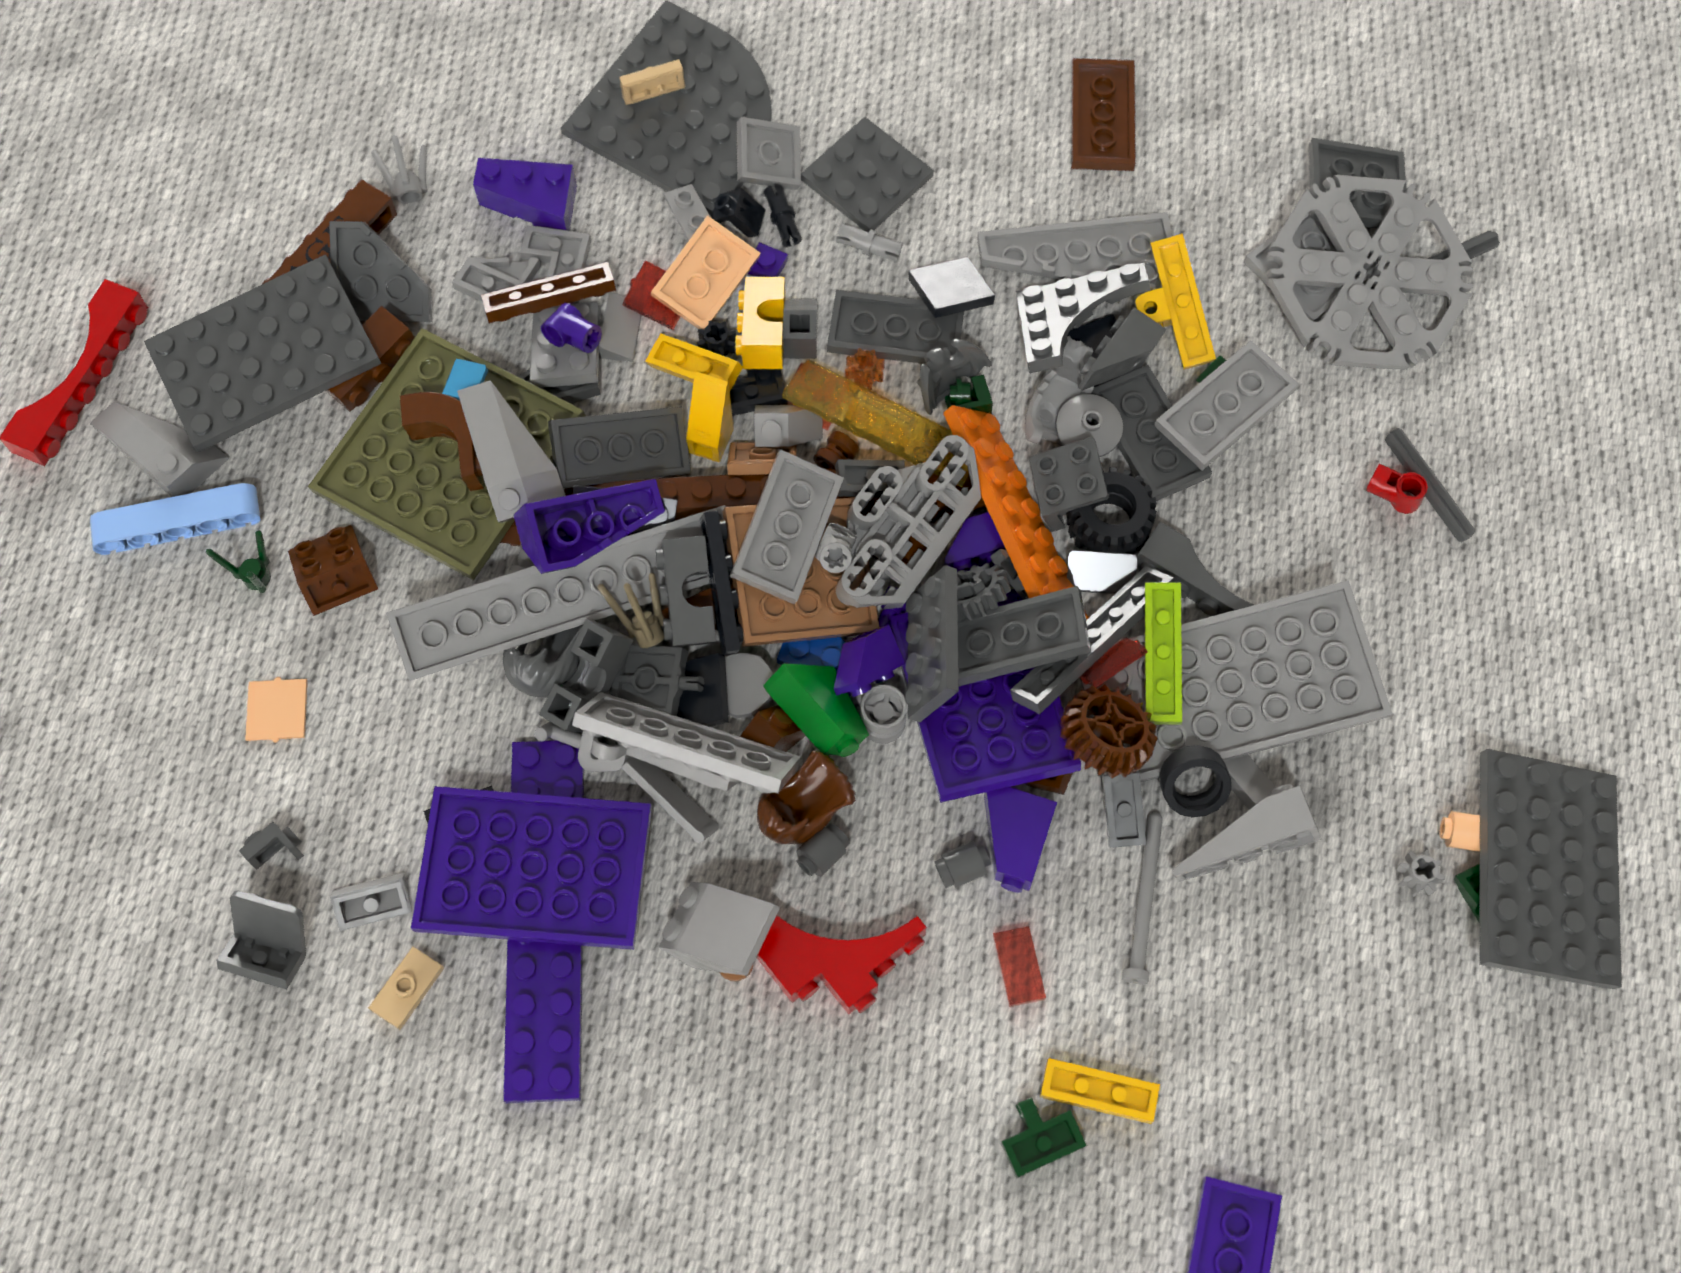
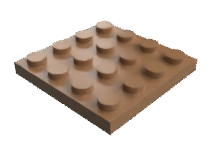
[722,497,879,647]

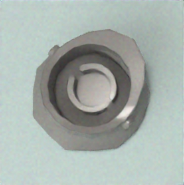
[725,653,775,719]

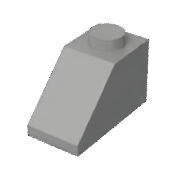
[754,404,823,447]

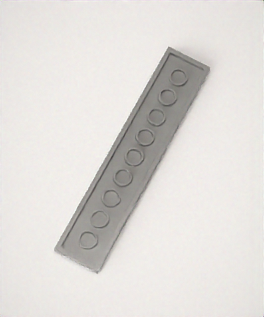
[386,505,730,681]

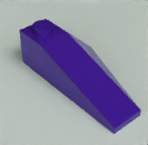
[513,479,665,574]

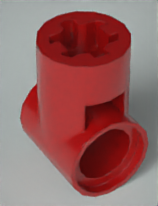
[1366,463,1428,514]

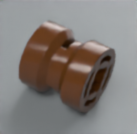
[813,431,860,470]

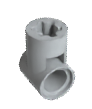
[815,523,857,573]

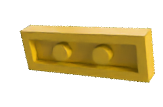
[645,333,743,391]
[1040,1058,1160,1124]

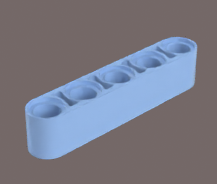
[90,483,261,555]

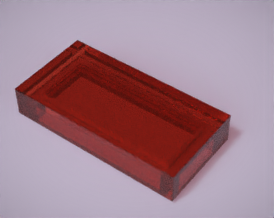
[993,926,1046,1007]

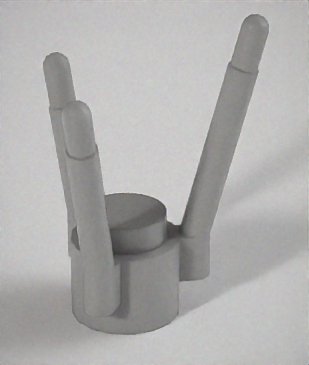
[371,135,427,204]

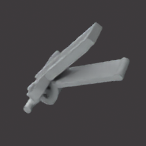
[535,722,741,843]

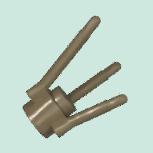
[598,573,664,648]

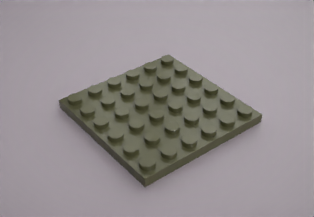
[308,328,586,581]

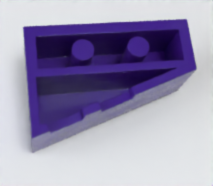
[473,158,577,231]

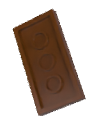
[1071,58,1136,171]

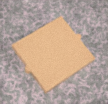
[245,677,308,743]

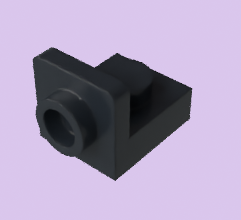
[711,188,766,238]

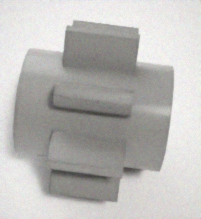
[1396,850,1445,897]

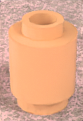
[1440,811,1480,852]

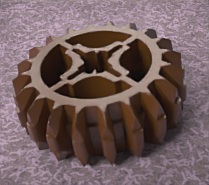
[1060,684,1158,779]

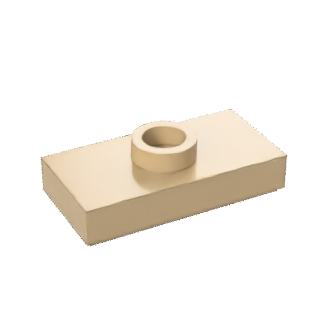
[619,59,685,105]
[368,946,444,1030]

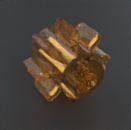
[845,348,885,390]

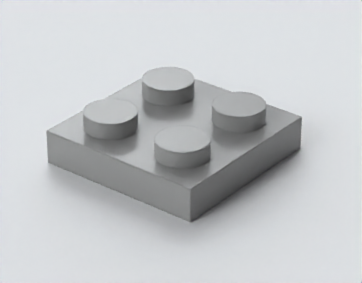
[737,117,801,190]

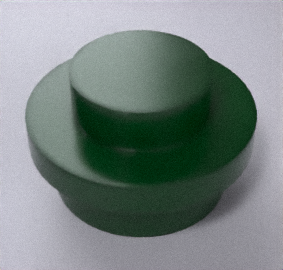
[949,378,970,405]

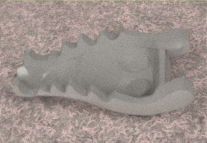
[1025,336,1094,446]

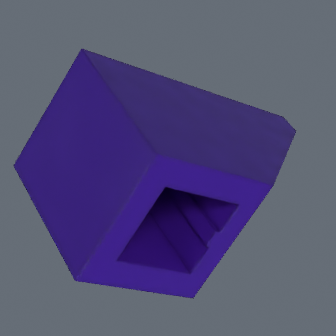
[944,512,1006,572]
[834,625,905,697]

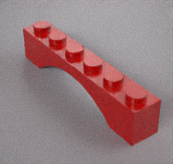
[0,279,148,467]

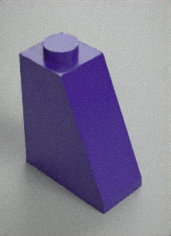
[984,787,1057,893]

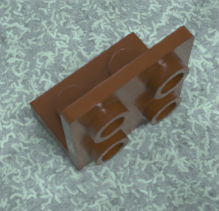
[288,525,378,616]

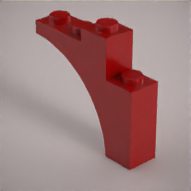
[756,915,927,1015]

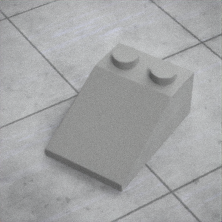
[658,882,780,976]

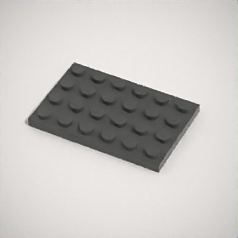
[144,254,382,452]
[1480,749,1622,989]

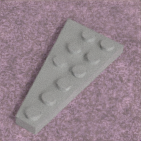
[977,212,1172,294]

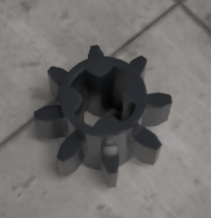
[697,320,736,357]

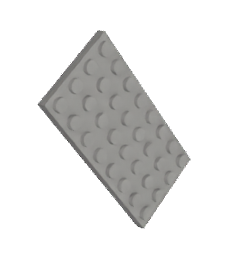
[1080,580,1393,783]

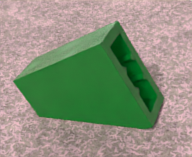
[763,663,869,757]

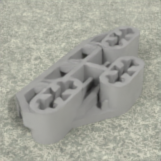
[836,435,981,609]

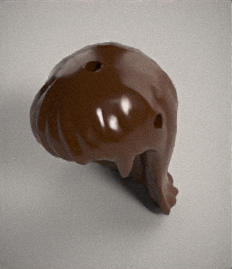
[757,751,856,844]

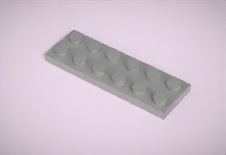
[572,692,801,793]

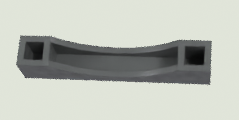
[1137,522,1254,616]

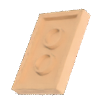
[651,215,761,330]

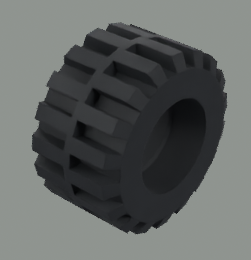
[1067,467,1157,554]

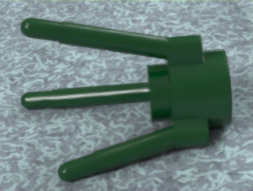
[206,530,271,593]

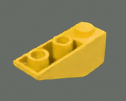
[686,372,734,463]

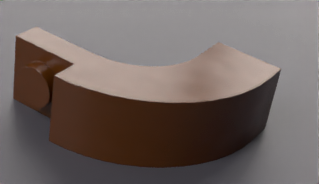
[400,392,484,491]

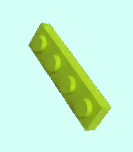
[1145,582,1182,725]

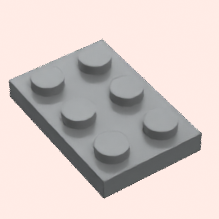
[530,301,600,388]

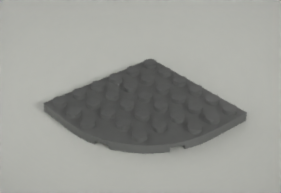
[561,0,772,216]

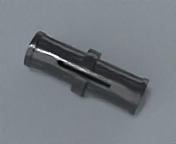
[764,184,802,247]

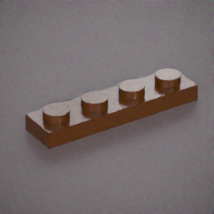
[481,262,616,323]

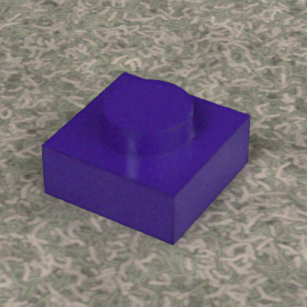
[748,242,788,277]

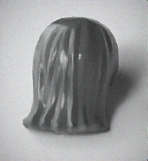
[503,625,583,698]

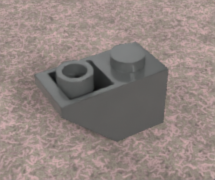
[783,299,818,359]

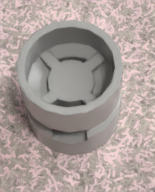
[861,685,907,744]

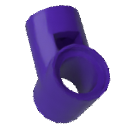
[541,303,602,353]

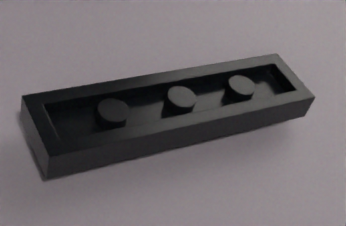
[700,511,743,655]

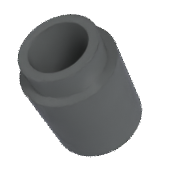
[796,823,850,877]
[934,841,991,888]

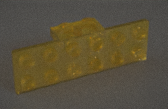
[782,360,969,487]

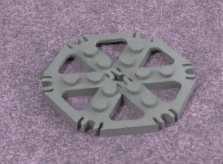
[1266,175,1473,370]

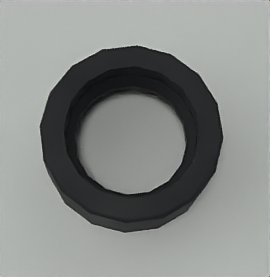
[1159,745,1232,818]

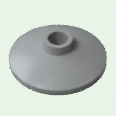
[1056,394,1123,457]

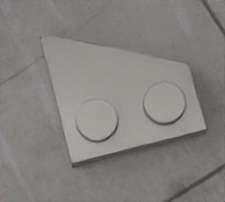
[452,257,541,302]

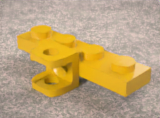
[1135,233,1216,370]

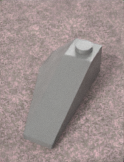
[457,380,566,523]
[90,401,229,497]
[1172,784,1322,881]

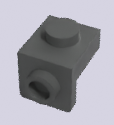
[239,822,304,870]

